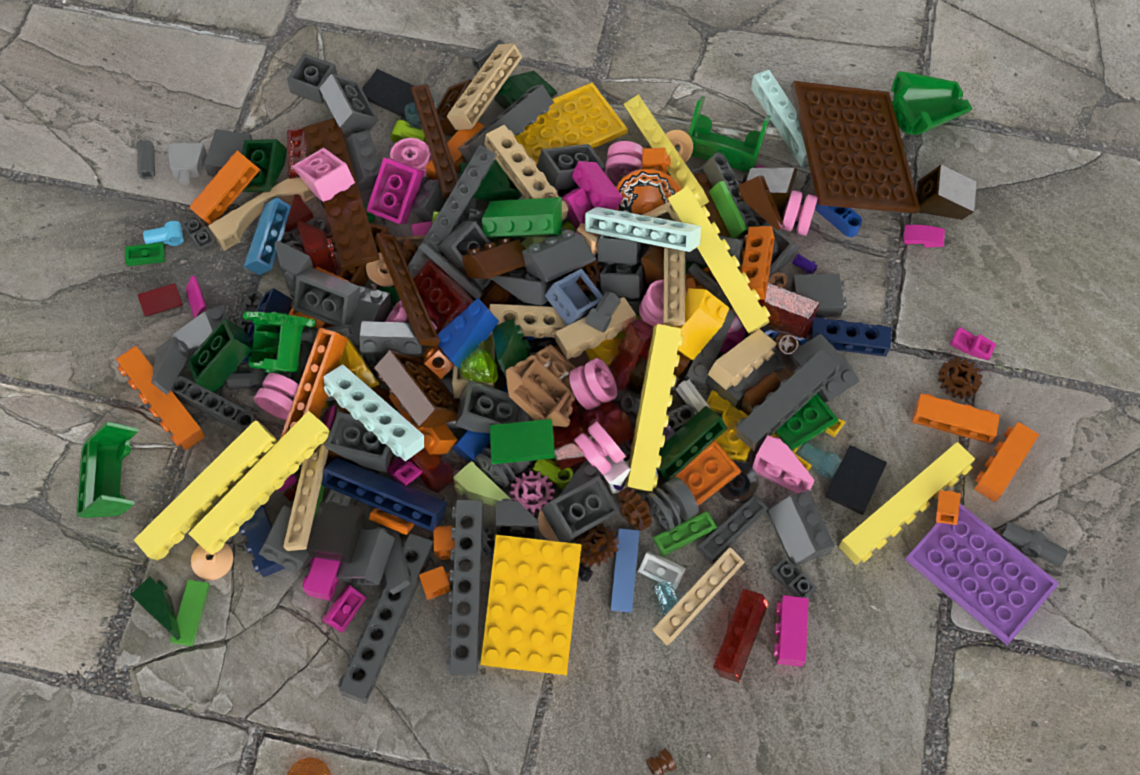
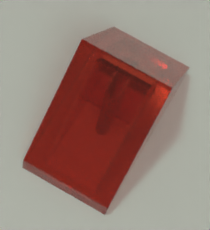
[286,194,314,232]

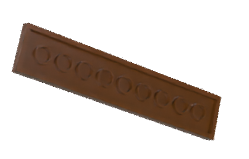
[303,118,380,271]

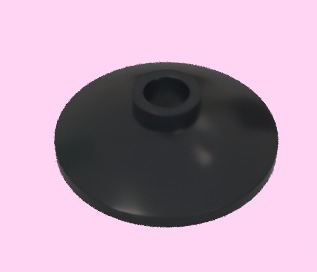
[719,462,758,502]

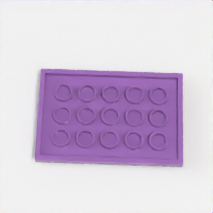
[905,504,1059,645]

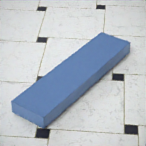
[611,528,639,613]

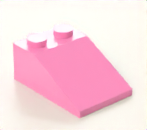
[292,148,355,202]
[752,435,815,494]

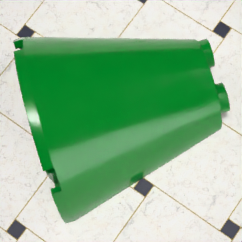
[891,71,973,135]

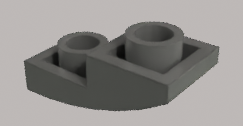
[181,214,216,251]
[770,557,817,598]

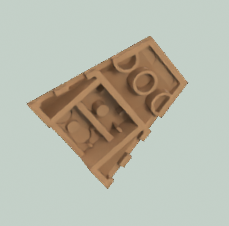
[506,345,576,427]

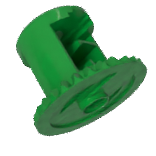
[242,311,316,374]

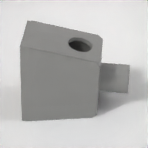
[168,143,207,185]

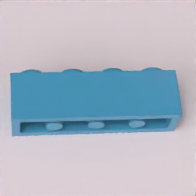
[244,197,292,276]

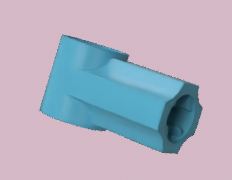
[143,221,184,246]

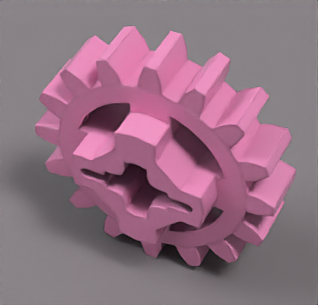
[510,471,554,516]

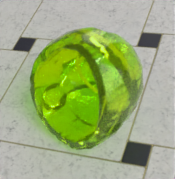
[460,349,498,383]

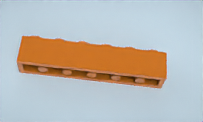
[280,328,348,439]
[116,346,206,451]

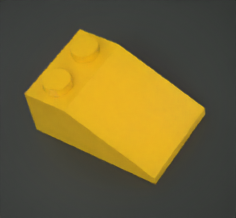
[673,288,729,360]

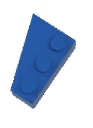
[437,298,499,373]

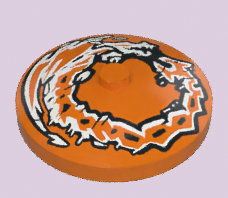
[615,168,681,222]

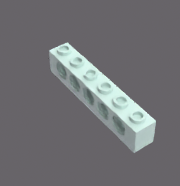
[751,70,809,168]
[585,207,701,252]
[324,364,424,461]

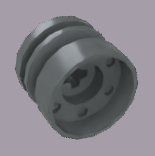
[475,442,530,488]
[645,477,699,532]

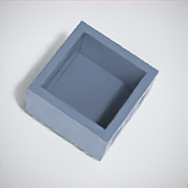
[545,269,603,326]

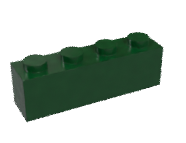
[656,406,728,481]

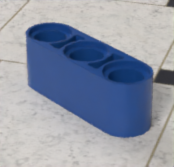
[815,202,862,237]

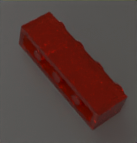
[713,589,769,683]

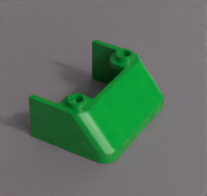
[688,96,771,171]
[76,422,139,518]

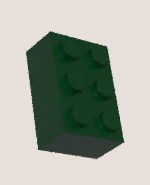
[187,318,253,393]

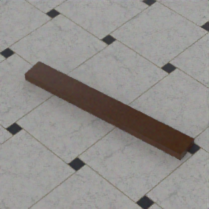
[410,84,459,198]
[375,233,440,346]

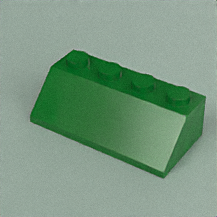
[482,197,562,239]

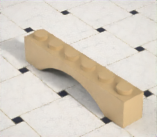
[208,173,315,251]

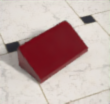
[138,283,183,317]

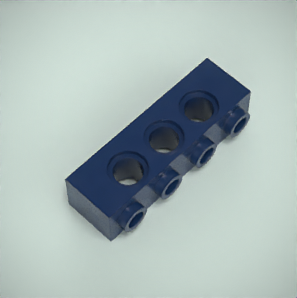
[809,317,891,357]

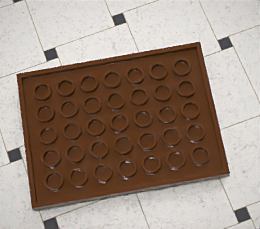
[791,81,920,214]

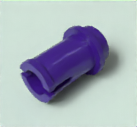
[792,254,818,274]

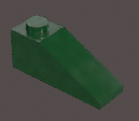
[130,576,181,641]

